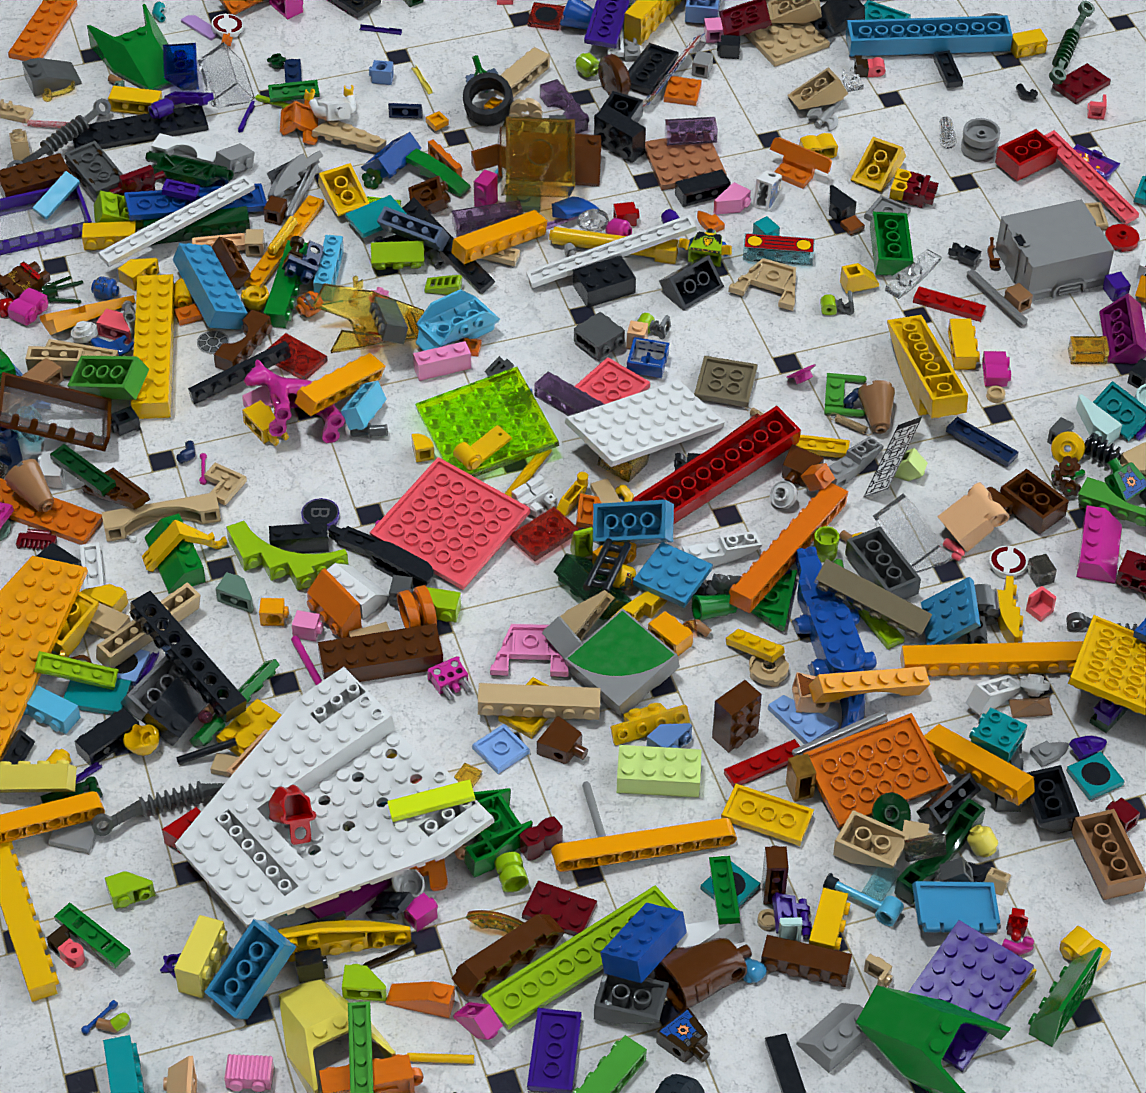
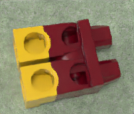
[889,168,939,208]

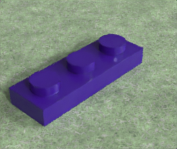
[164,91,214,106]

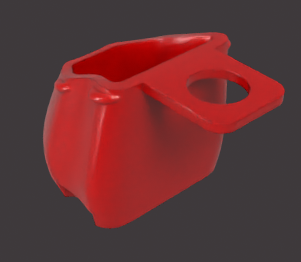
[268,785,317,845]

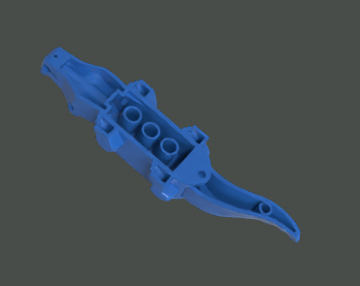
[792,546,877,729]

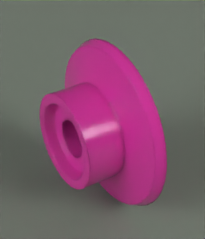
[786,364,816,384]

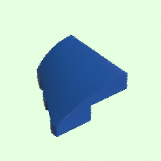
[552,196,600,219]

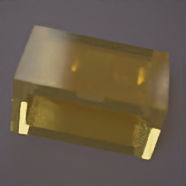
[1068,336,1109,364]

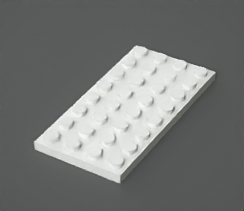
[565,380,725,467]

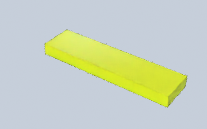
[387,779,476,822]

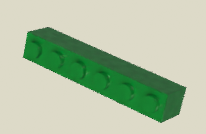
[263,240,307,328]

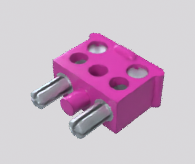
[427,656,472,700]

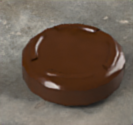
[598,54,631,96]

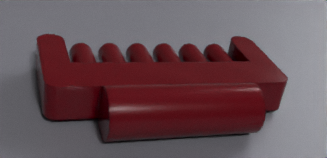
[16,529,57,550]

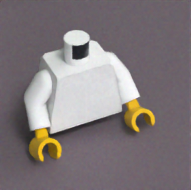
[304,85,356,121]

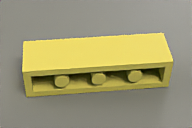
[0,760,77,793]

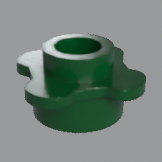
[267,53,286,68]

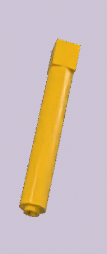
[549,227,679,264]

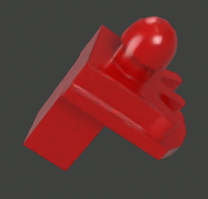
[1006,908,1029,942]

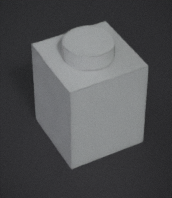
[692,51,713,79]

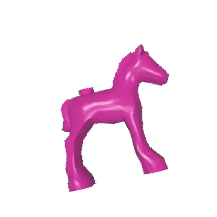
[244,359,345,443]

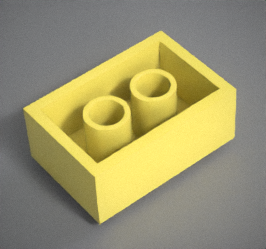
[174,915,229,999]

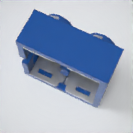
[627,337,670,378]

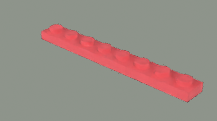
[1044,130,1139,224]

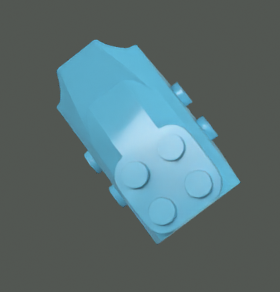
[416,289,500,351]

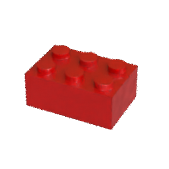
[995,129,1058,181]

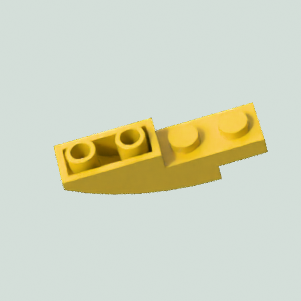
[997,576,1023,643]

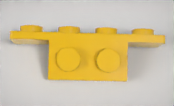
[610,703,690,745]

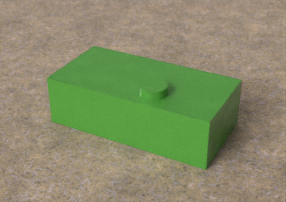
[67,355,149,400]

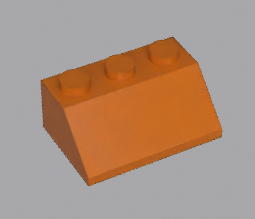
[307,568,362,638]

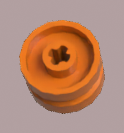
[397,585,437,628]

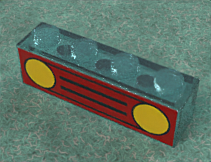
[743,233,815,266]

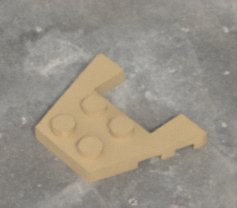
[728,258,796,311]

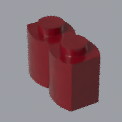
[520,816,563,861]

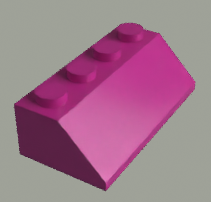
[1076,505,1122,583]

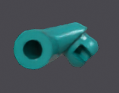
[152,1,166,22]

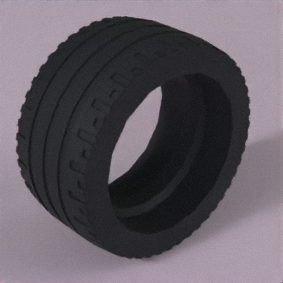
[463,72,514,126]

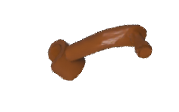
[987,237,1000,268]

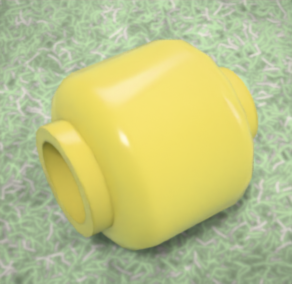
[967,825,998,858]

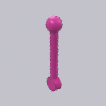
[199,453,207,485]

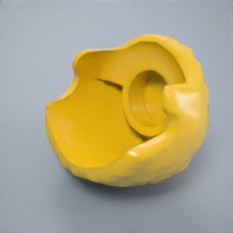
[241,285,269,311]
[123,724,160,756]

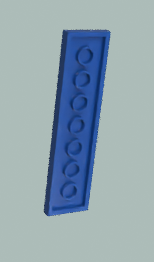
[124,183,267,220]

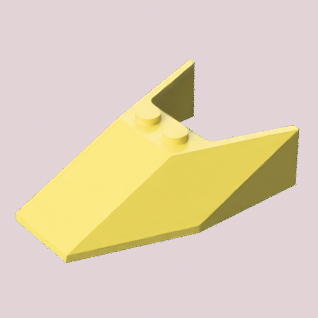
[278,979,396,1093]

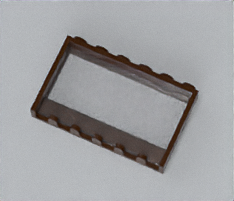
[0,372,112,452]

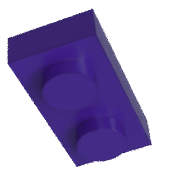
[162,179,200,202]

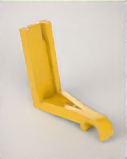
[142,520,227,572]

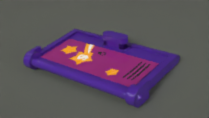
[1073,144,1120,180]

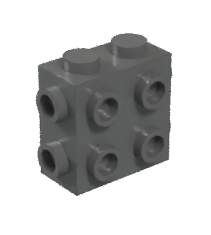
[574,312,625,360]

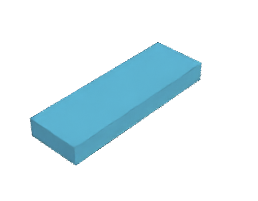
[33,171,80,220]

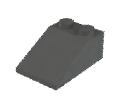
[22,58,82,97]
[594,973,669,1024]

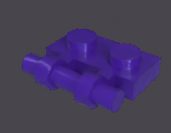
[772,892,812,939]

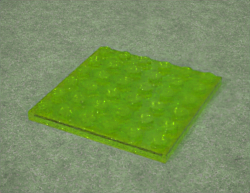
[415,367,559,477]

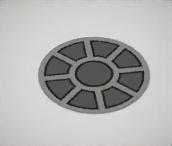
[197,330,229,353]

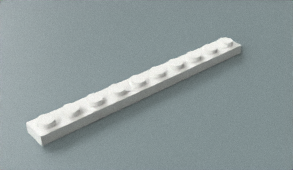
[99,175,255,267]
[526,215,697,288]

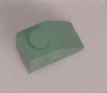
[216,572,254,613]

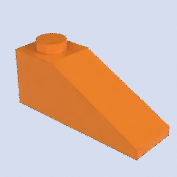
[386,981,455,1018]

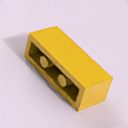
[108,86,163,115]
[82,221,137,250]
[948,318,980,370]
[809,888,851,951]

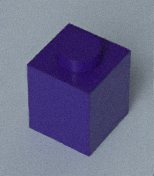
[1103,271,1131,302]

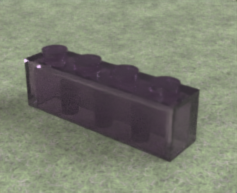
[452,200,524,237]
[534,371,604,416]

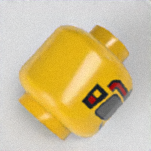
[607,564,636,591]

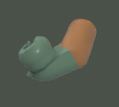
[108,74,125,87]

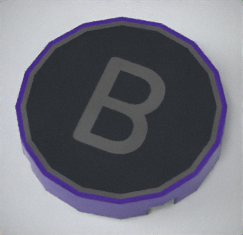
[301,498,340,529]

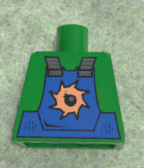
[1104,457,1146,502]

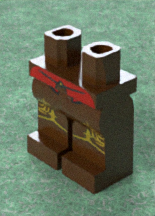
[0,261,51,300]

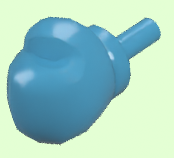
[743,958,767,983]

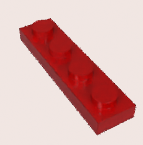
[913,286,986,322]
[724,739,800,788]

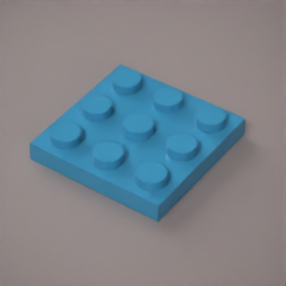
[633,542,713,608]
[921,577,981,645]

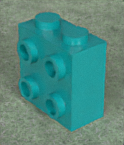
[969,707,1027,762]

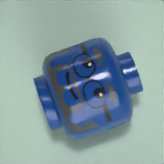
[91,276,119,301]

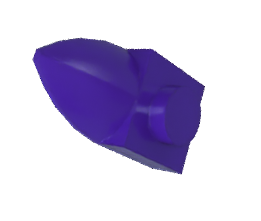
[1069,735,1107,760]

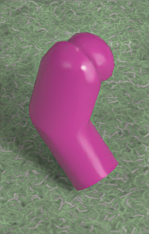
[1002,936,1034,955]

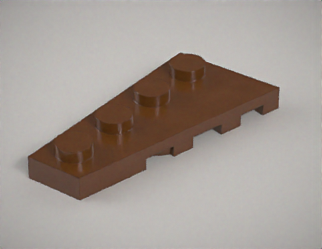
[82,468,151,510]

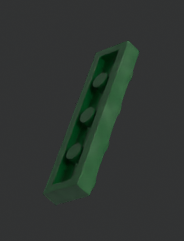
[50,444,116,496]

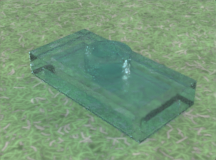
[862,867,900,902]

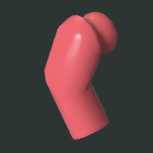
[943,538,965,561]

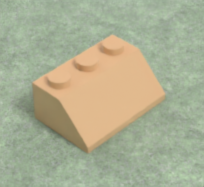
[163,1056,197,1093]

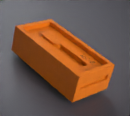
[319,1054,424,1093]

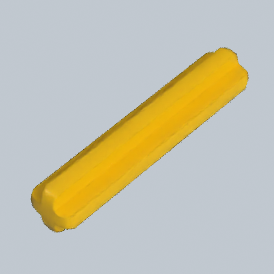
[267,216,298,255]

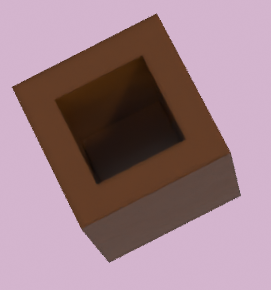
[263,196,288,225]

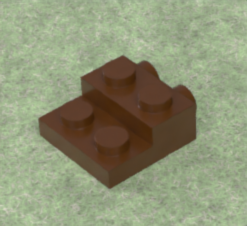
[408,176,451,214]

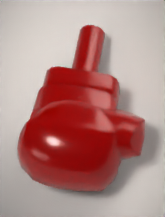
[0,298,14,318]

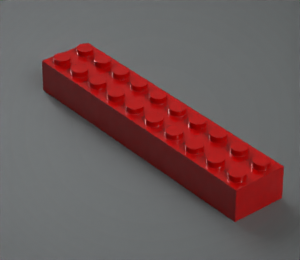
[632,406,801,525]

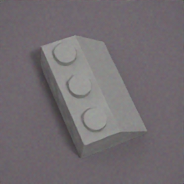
[796,1003,868,1073]

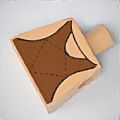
[792,672,841,713]

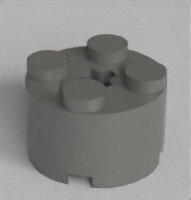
[975,584,1001,626]

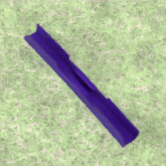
[359,24,402,35]
[238,101,255,133]
[135,651,159,686]
[76,762,102,784]

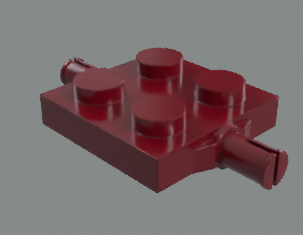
[109,165,165,196]

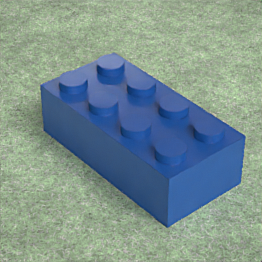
[600,903,687,983]

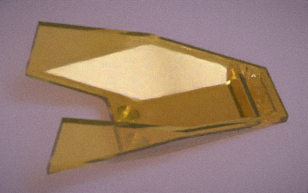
[313,283,425,353]

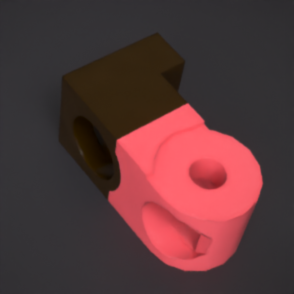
[854,55,886,77]
[46,925,85,968]

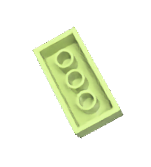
[616,745,702,798]

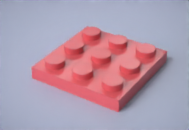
[573,357,650,407]

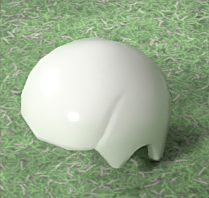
[392,869,425,899]

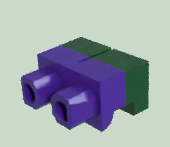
[1089,698,1128,733]

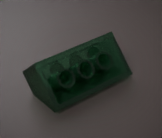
[553,553,632,621]

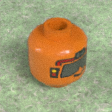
[296,291,323,317]

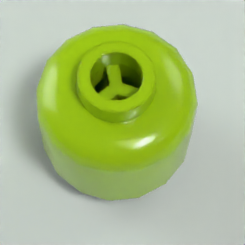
[575,53,599,77]

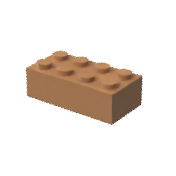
[1071,809,1146,900]

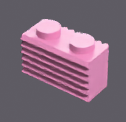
[224,1054,274,1092]

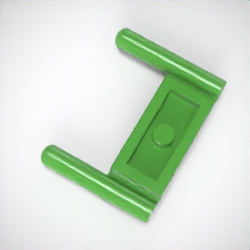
[824,373,867,417]

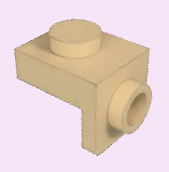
[864,954,893,987]

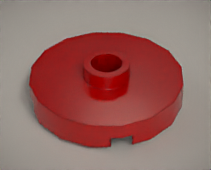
[1105,224,1140,252]

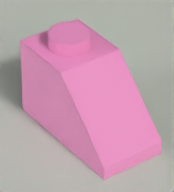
[713,182,751,214]

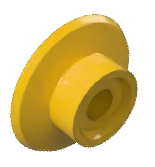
[1051,431,1085,463]

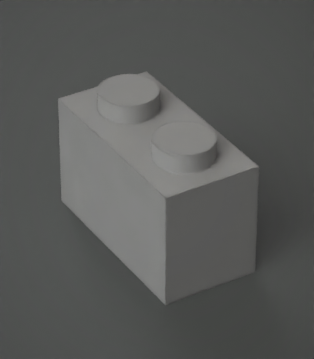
[215,143,255,173]

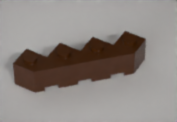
[451,914,565,997]

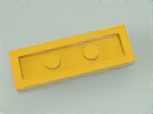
[796,435,850,458]
[726,629,785,663]

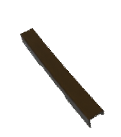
[363,942,417,969]

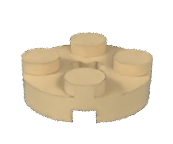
[509,98,543,129]
[749,655,789,687]

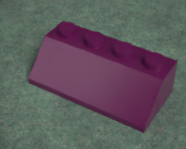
[1099,293,1146,364]

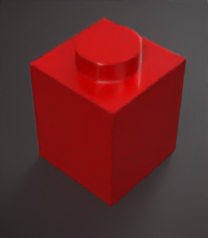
[613,202,640,227]

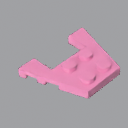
[490,624,568,677]

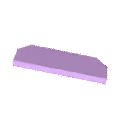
[181,15,217,40]

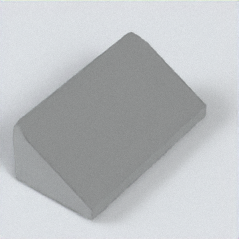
[542,616,583,659]

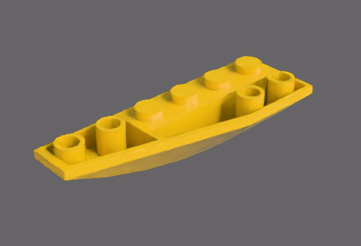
[278,920,411,962]

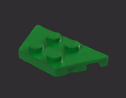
[751,570,797,631]

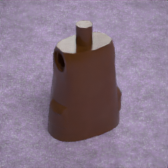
[654,938,752,1012]

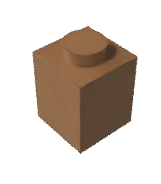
[1004,283,1033,312]

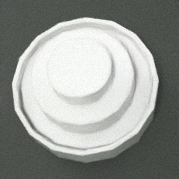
[71,321,98,343]
[770,480,798,509]
[1020,674,1050,697]

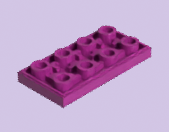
[307,878,392,919]

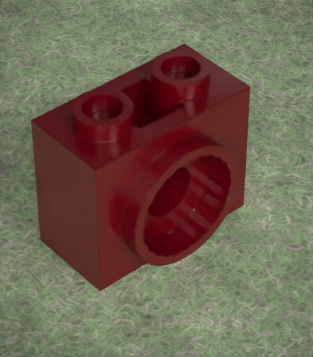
[1115,550,1146,594]

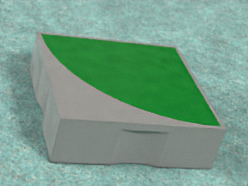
[565,608,680,718]

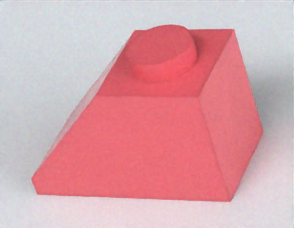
[96,308,132,344]

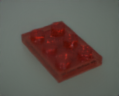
[266,333,328,380]
[510,507,579,561]

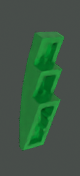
[405,148,471,197]

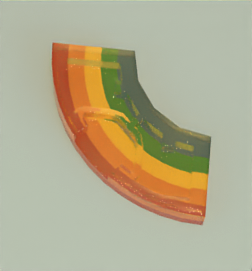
[466,910,525,933]

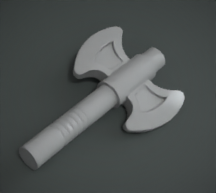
[807,99,844,131]

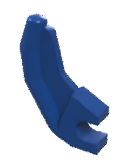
[91,335,134,356]

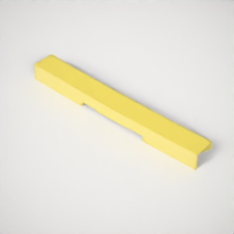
[411,65,433,94]

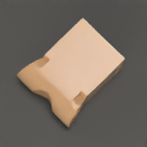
[937,482,1010,552]

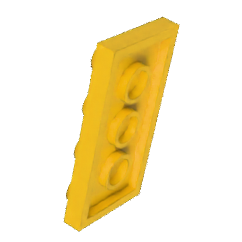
[721,784,814,846]

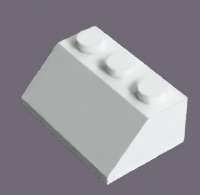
[327,563,389,620]

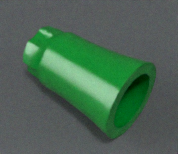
[691,594,738,621]

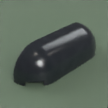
[365,541,433,589]

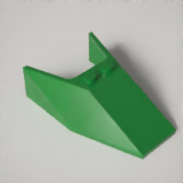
[87,4,179,90]
[855,985,1011,1093]

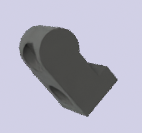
[967,616,988,644]

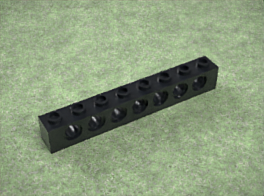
[129,591,247,723]

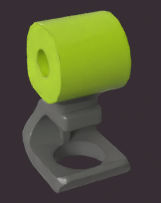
[820,291,854,315]
[637,313,671,339]

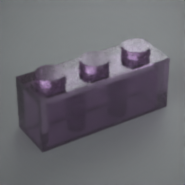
[665,117,718,146]

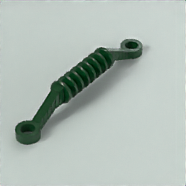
[1049,0,1095,84]

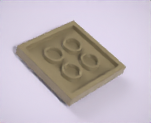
[694,356,758,407]

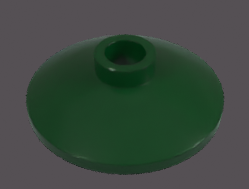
[872,793,911,831]

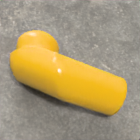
[615,485,634,502]

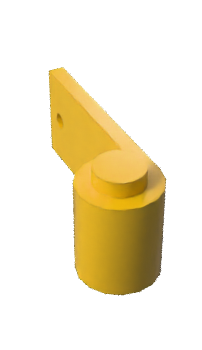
[453,425,512,470]

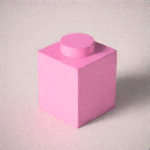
[704,17,723,43]
[292,610,323,642]

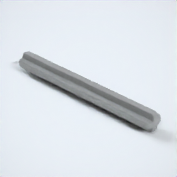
[284,164,319,220]
[966,269,1028,327]
[792,711,888,756]

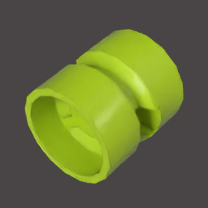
[813,526,839,563]
[495,852,529,892]

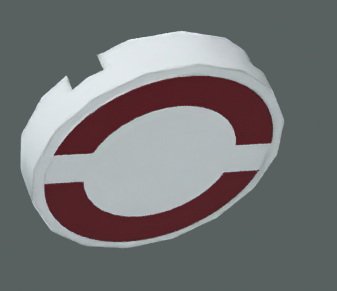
[211,14,244,38]
[989,546,1028,578]

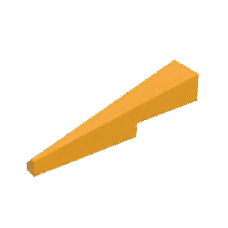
[39,295,135,335]

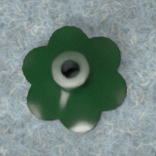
[362,168,383,189]

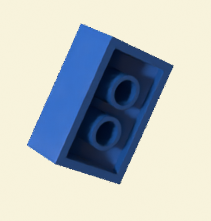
[361,132,421,178]

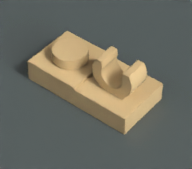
[0,99,34,124]

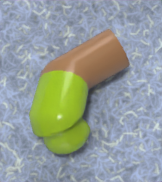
[96,1012,130,1033]

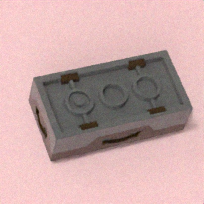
[65,141,123,202]

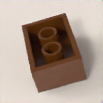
[1000,469,1069,534]
[712,680,762,753]

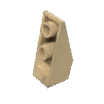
[9,129,30,161]

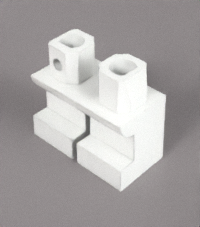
[512,474,557,518]

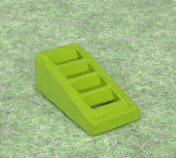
[424,275,462,295]
[570,527,593,560]

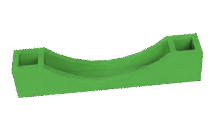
[1078,477,1146,527]

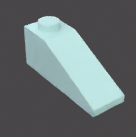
[1076,394,1122,446]

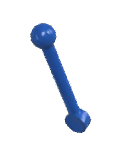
[81,1000,118,1034]

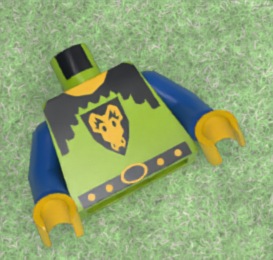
[678,228,732,267]

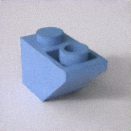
[646,723,692,748]

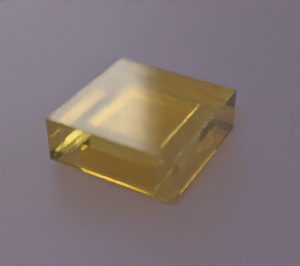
[454,763,482,788]

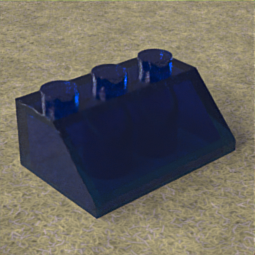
[163,43,199,91]

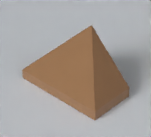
[1009,697,1053,718]

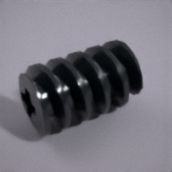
[1084,432,1124,466]

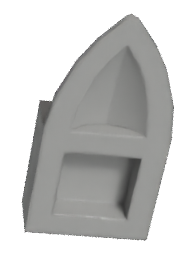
[1030,741,1069,768]

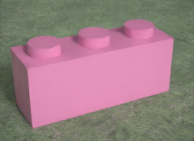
[413,341,471,381]

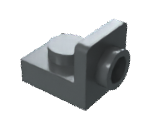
[484,356,516,385]

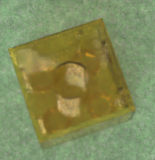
[501,117,575,198]

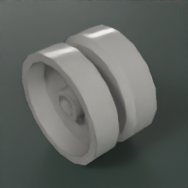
[961,118,1000,160]

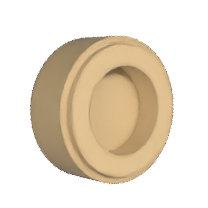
[986,386,1005,403]
[757,909,776,931]

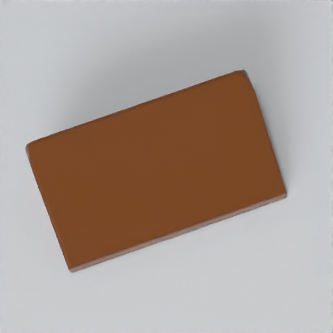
[471,144,498,171]

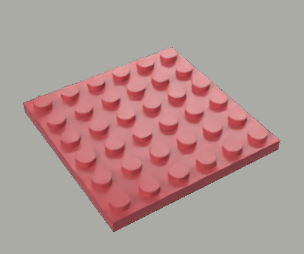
[369,457,531,590]

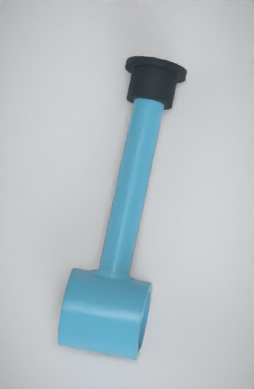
[823,873,904,926]

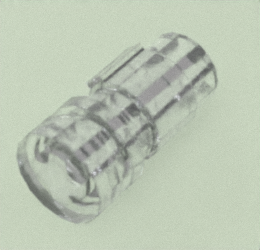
[939,117,957,149]

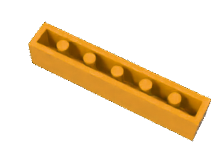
[451,210,548,264]
[295,353,386,416]
[924,724,1035,806]

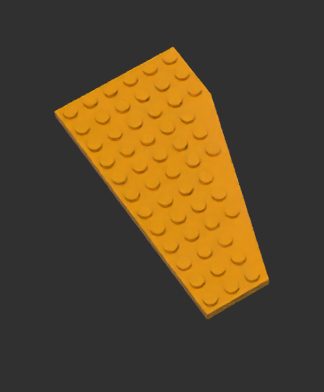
[0,556,88,757]

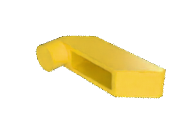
[554,472,588,519]

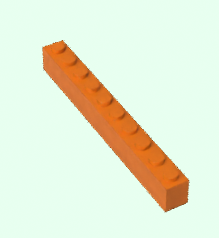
[729,483,849,614]

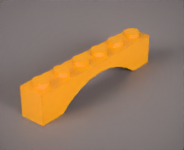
[809,666,930,703]

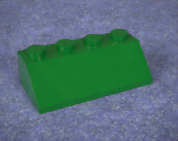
[870,211,914,276]
[145,513,206,594]

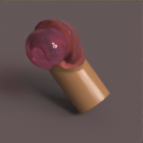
[198,704,215,723]

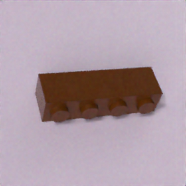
[761,935,852,987]

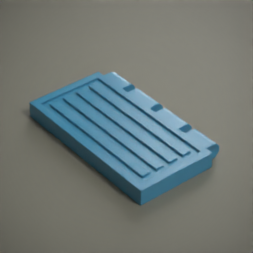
[912,881,1000,933]

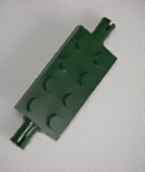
[145,151,234,187]

